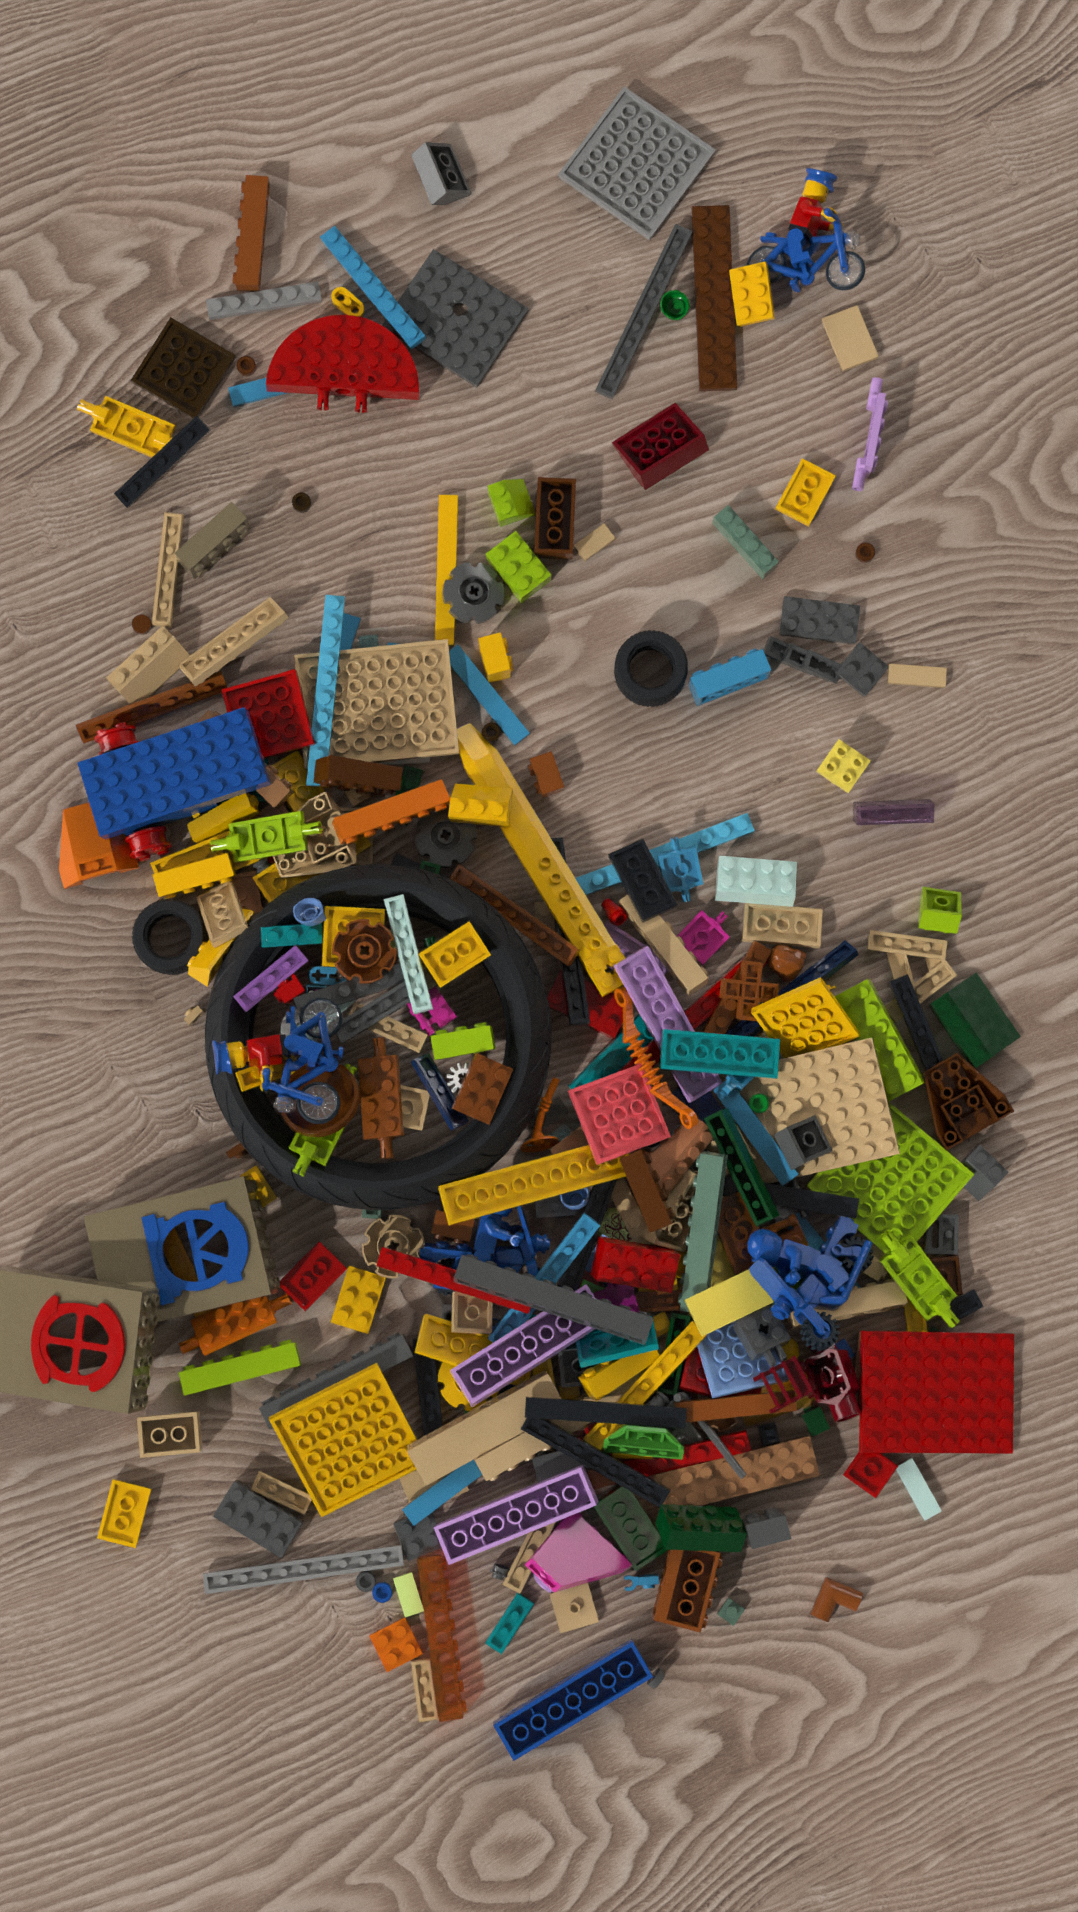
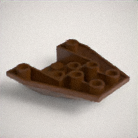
[923,1053,1014,1150]

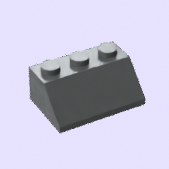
[411,142,472,205]

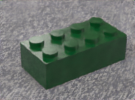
[655,1504,747,1552]

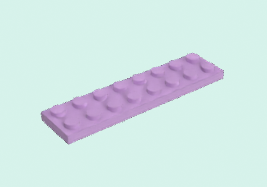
[613,946,723,1103]

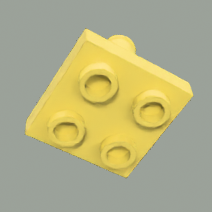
[816,739,871,793]

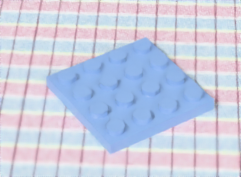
[691,1309,789,1399]

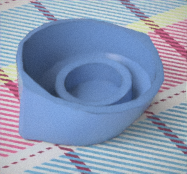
[293,898,326,926]

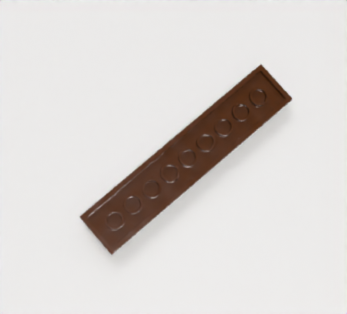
[691,205,737,391]

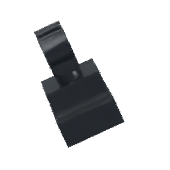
[757,1421,780,1446]

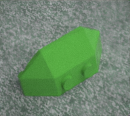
[603,1424,684,1460]

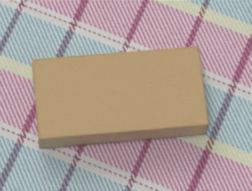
[573,524,616,562]

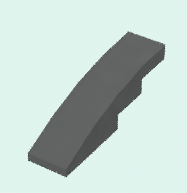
[763,636,841,684]

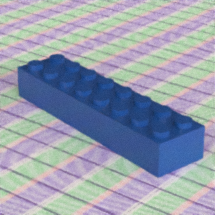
[493,1638,653,1761]

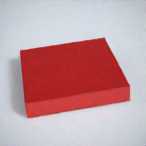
[843,1452,898,1498]

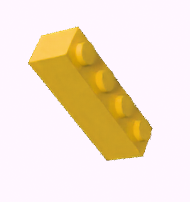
[152,853,236,899]
[578,1350,660,1401]

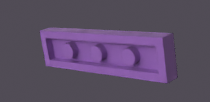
[233,945,308,1012]

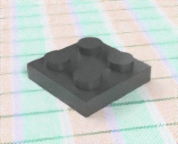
[835,642,889,697]
[393,1513,442,1561]

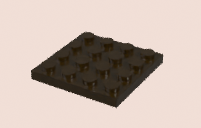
[131,317,236,419]

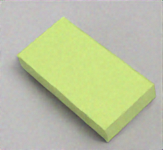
[393,1572,424,1617]

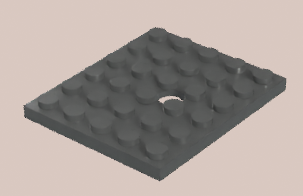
[382,249,529,388]

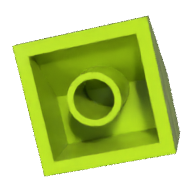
[487,479,536,527]
[918,887,962,934]

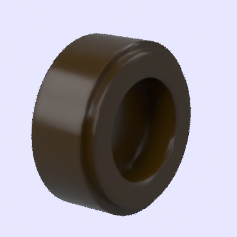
[292,492,311,513]

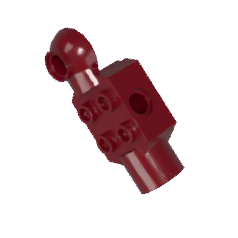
[804,1341,861,1423]

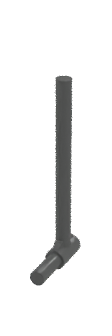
[674,1392,747,1479]

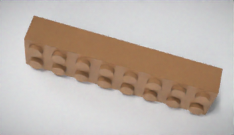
[654,1435,820,1506]

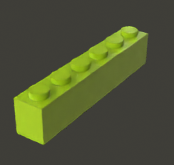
[178,1339,302,1396]

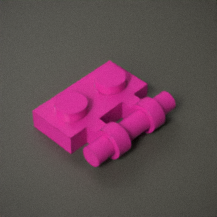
[407,987,457,1036]

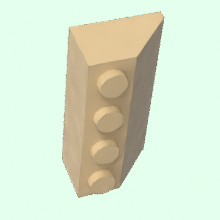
[106,626,190,704]

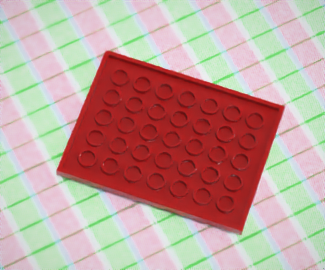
[859,1331,1014,1454]

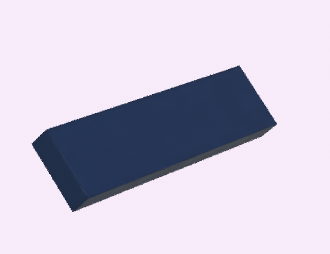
[411,1053,469,1131]

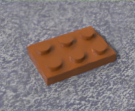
[452,1053,513,1125]

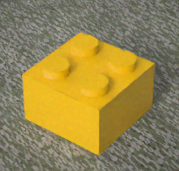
[478,632,513,683]

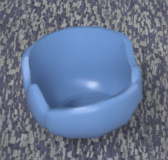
[560,1187,590,1210]

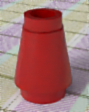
[601,898,627,926]

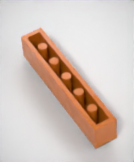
[332,779,450,845]

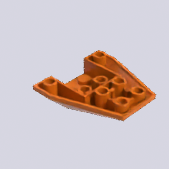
[59,802,139,889]

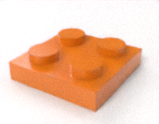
[369,1617,423,1672]

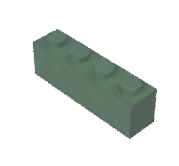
[712,505,779,580]

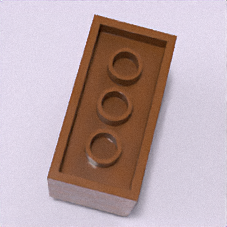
[652,1550,723,1633]

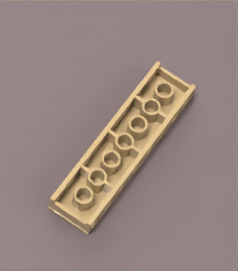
[407,1370,562,1486]

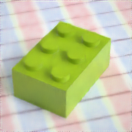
[486,531,552,604]

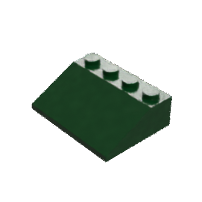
[928,973,1021,1068]

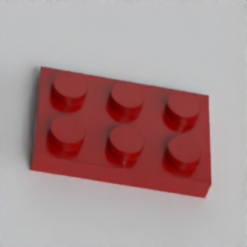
[279,1241,347,1312]

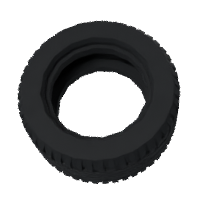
[614,630,688,707]
[132,899,209,975]

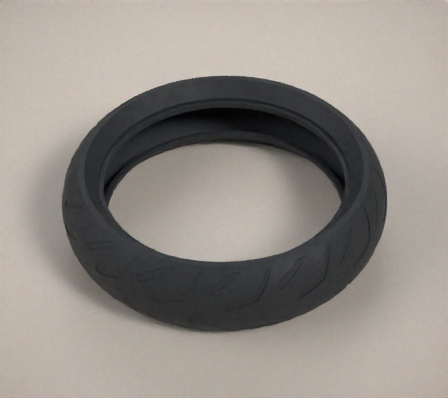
[205,864,552,1210]

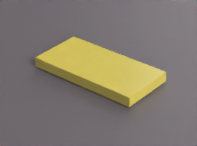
[684,1269,773,1337]

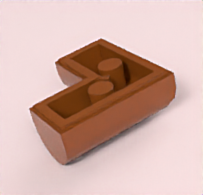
[810,1576,863,1622]

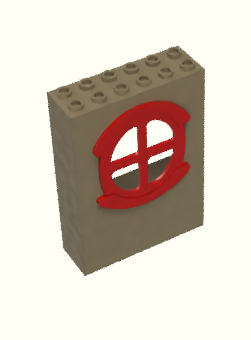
[0,1266,160,1414]

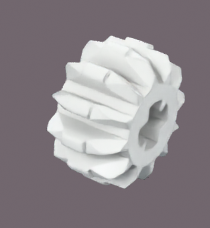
[447,1062,468,1093]

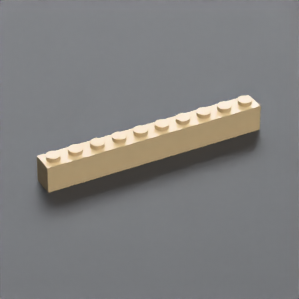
[474,1365,651,1481]

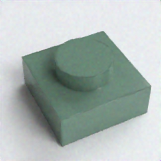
[717,1597,745,1626]

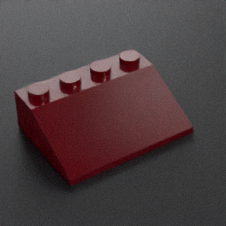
[612,403,709,490]

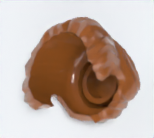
[767,945,807,983]

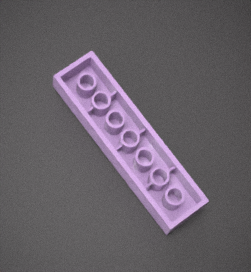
[450,1284,596,1407]
[433,1464,599,1565]

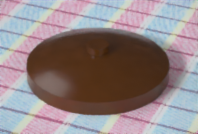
[280,1063,360,1137]

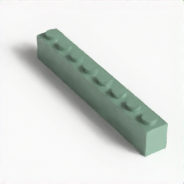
[678,1151,728,1312]

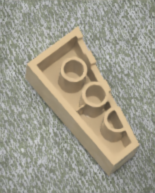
[641,1169,698,1252]

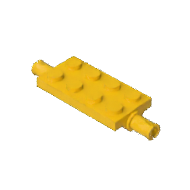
[77,396,176,458]

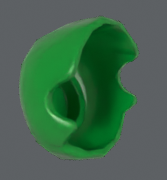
[660,290,690,321]

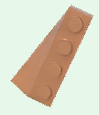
[649,1119,713,1196]

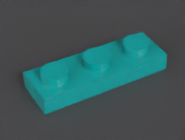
[260,923,323,948]

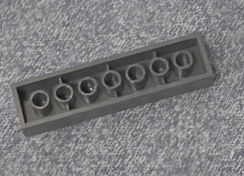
[259,1332,414,1430]

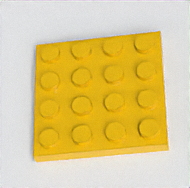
[751,977,859,1058]

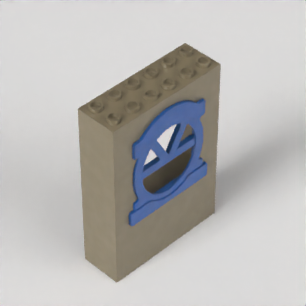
[84,1176,280,1322]

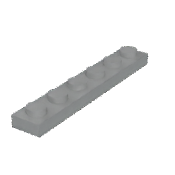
[206,282,322,320]

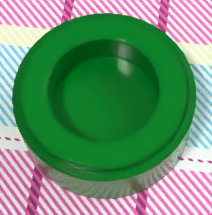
[749,1094,770,1113]

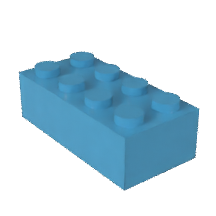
[688,649,771,706]

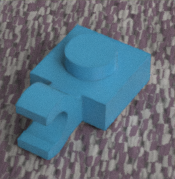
[720,1075,754,1098]
[624,1574,659,1591]

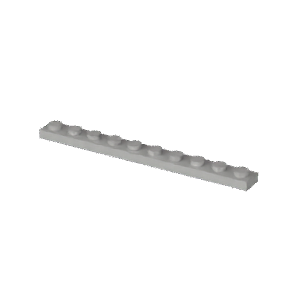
[203,1545,404,1594]

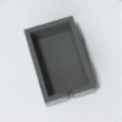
[742,1508,791,1549]

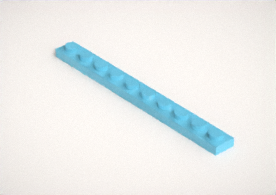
[306,595,345,787]
[575,813,755,896]

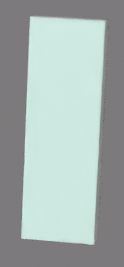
[896,1458,942,1521]

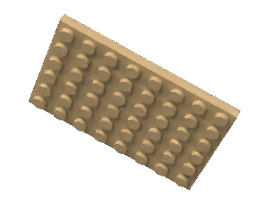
[294,639,459,770]
[720,1038,900,1183]

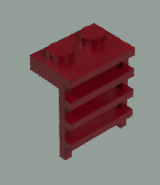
[753,1355,817,1414]

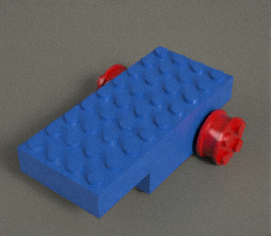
[77,707,271,862]

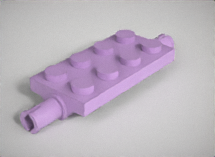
[852,377,888,491]

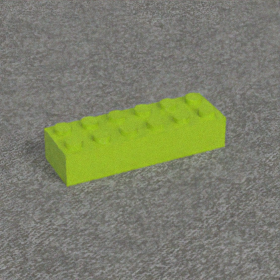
[835,979,925,1102]

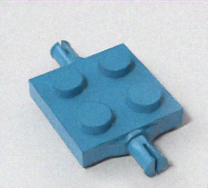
[657,837,703,902]

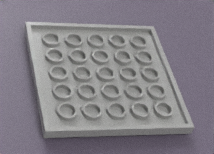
[558,87,716,241]

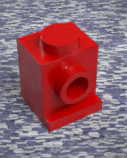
[273,974,306,1006]

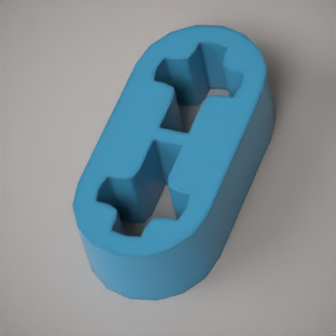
[308,966,346,985]

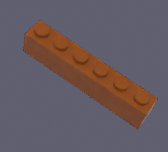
[233,175,270,292]

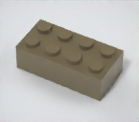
[174,502,251,579]

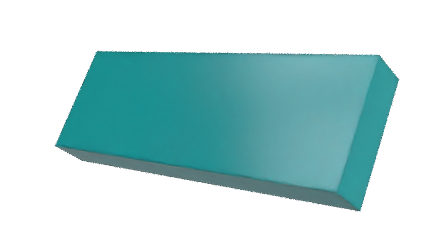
[485,1592,535,1655]

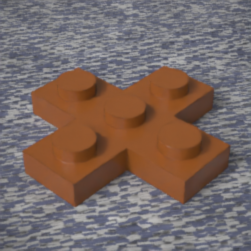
[719,960,779,1021]

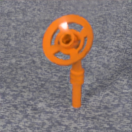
[520,1077,560,1152]

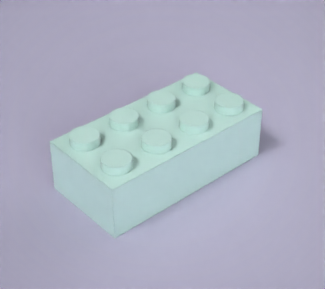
[715,856,797,907]

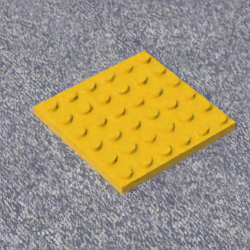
[269,1363,417,1517]

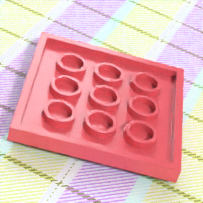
[568,1064,671,1165]

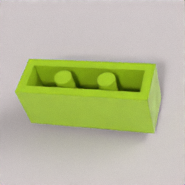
[430,1022,496,1060]

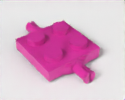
[676,910,730,966]

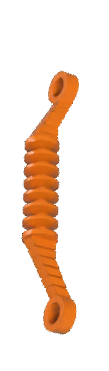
[614,986,698,1129]

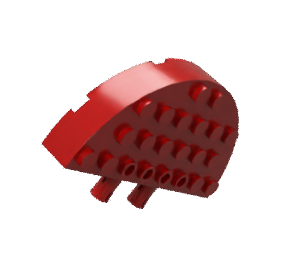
[266,315,419,413]

